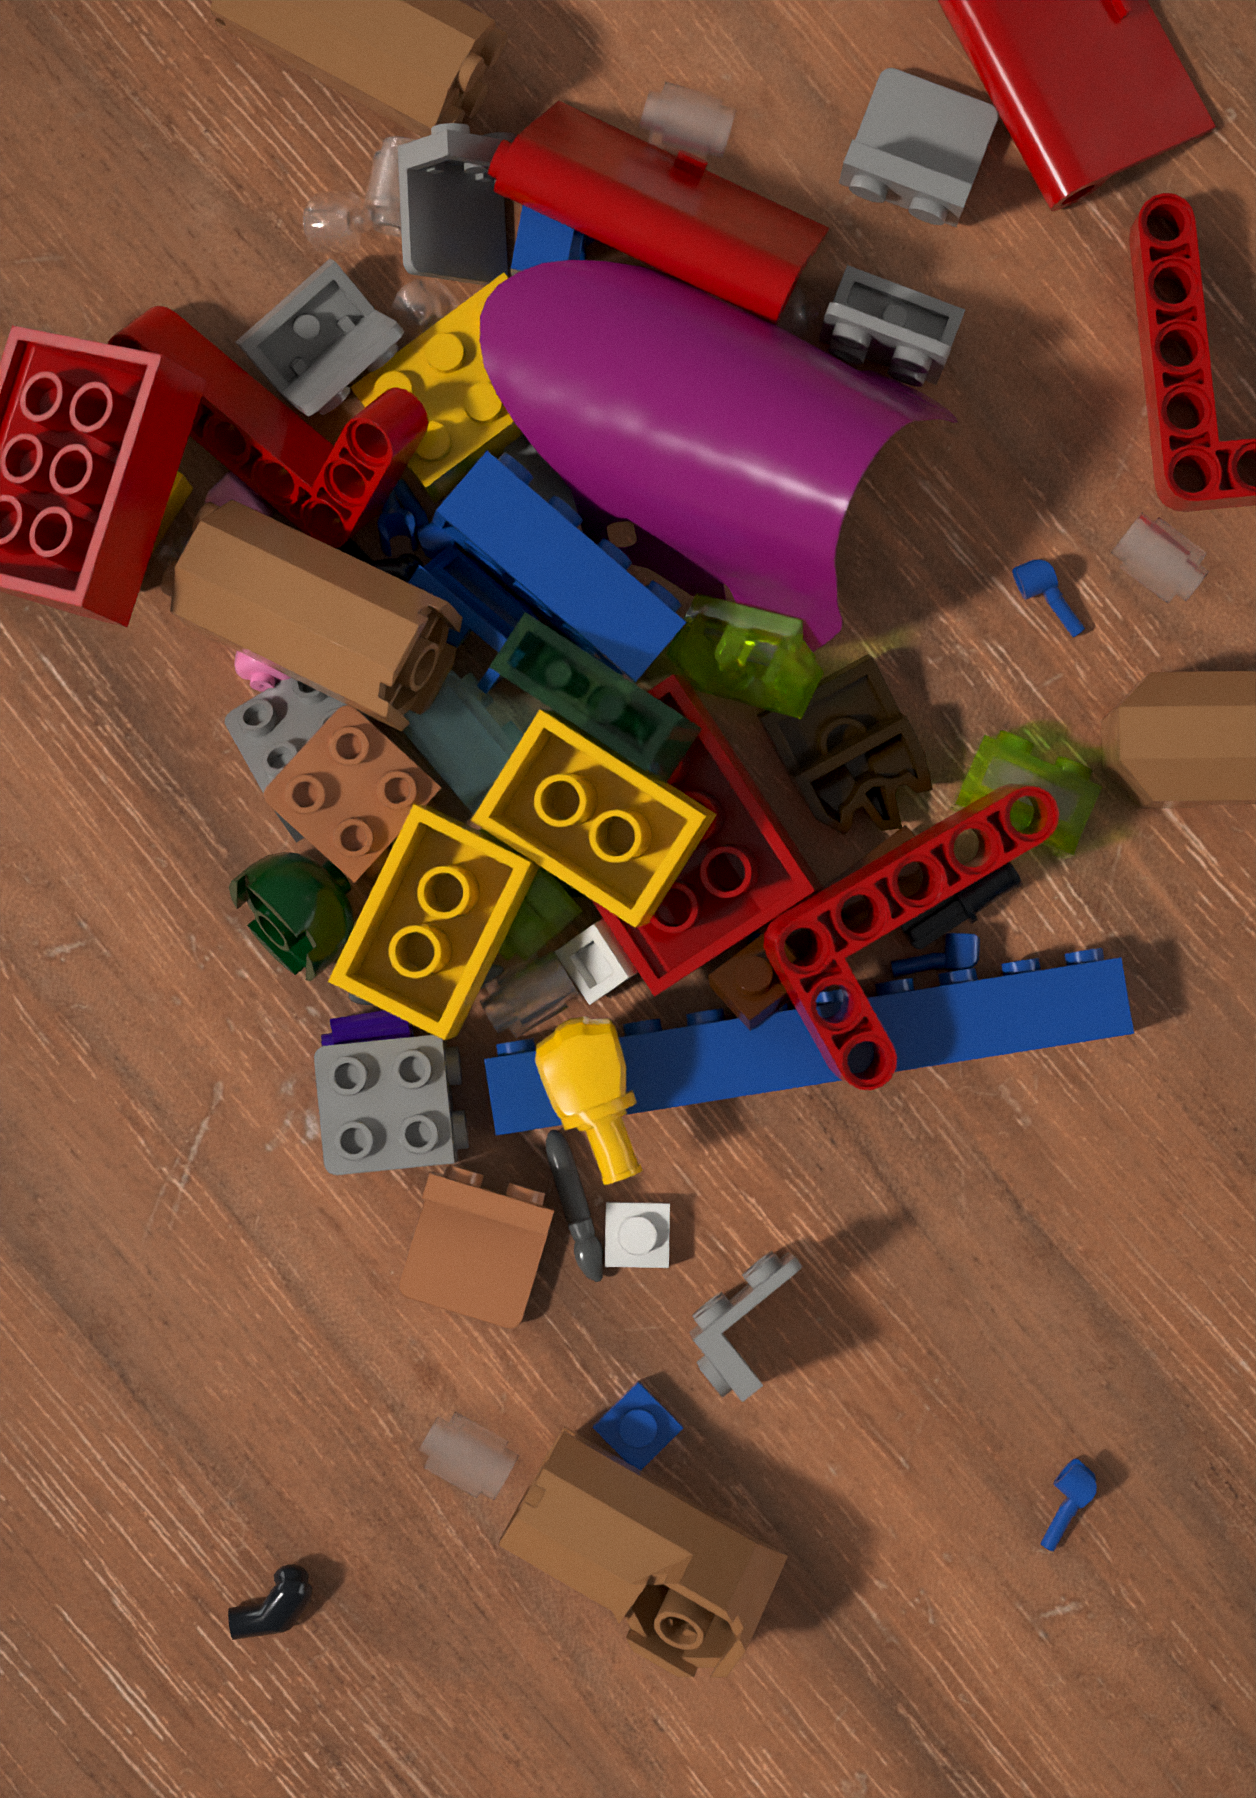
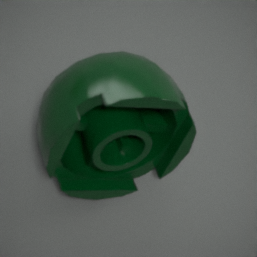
[229,852,353,981]

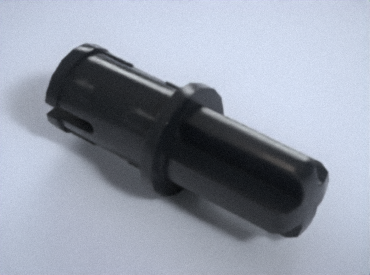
[900,862,1023,949]

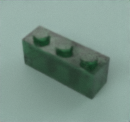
[489,612,702,783]

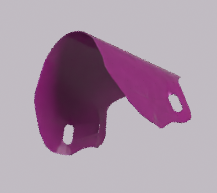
[480,260,958,656]

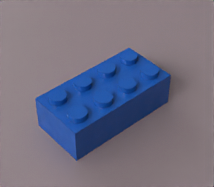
[432,451,686,687]

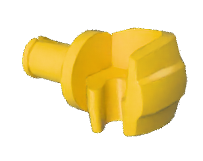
[535,1016,643,1185]

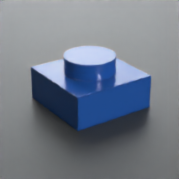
[593,1380,683,1470]

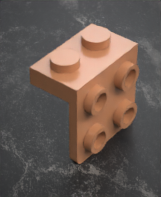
[263,705,442,883]
[399,1164,556,1329]

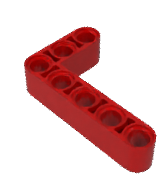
[1129,193,1256,512]
[108,305,429,548]
[763,783,1059,1090]

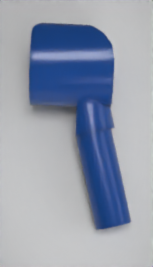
[394,479,458,559]
[377,489,418,557]
[1012,559,1085,637]
[891,933,980,977]
[1040,1458,1097,1551]

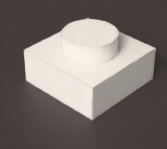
[555,919,639,1005]
[605,1202,670,1268]

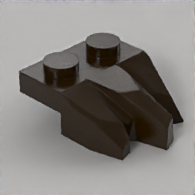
[757,654,933,835]

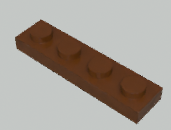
[708,825,923,1031]

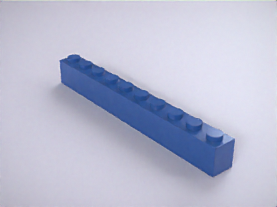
[484,948,1134,1136]

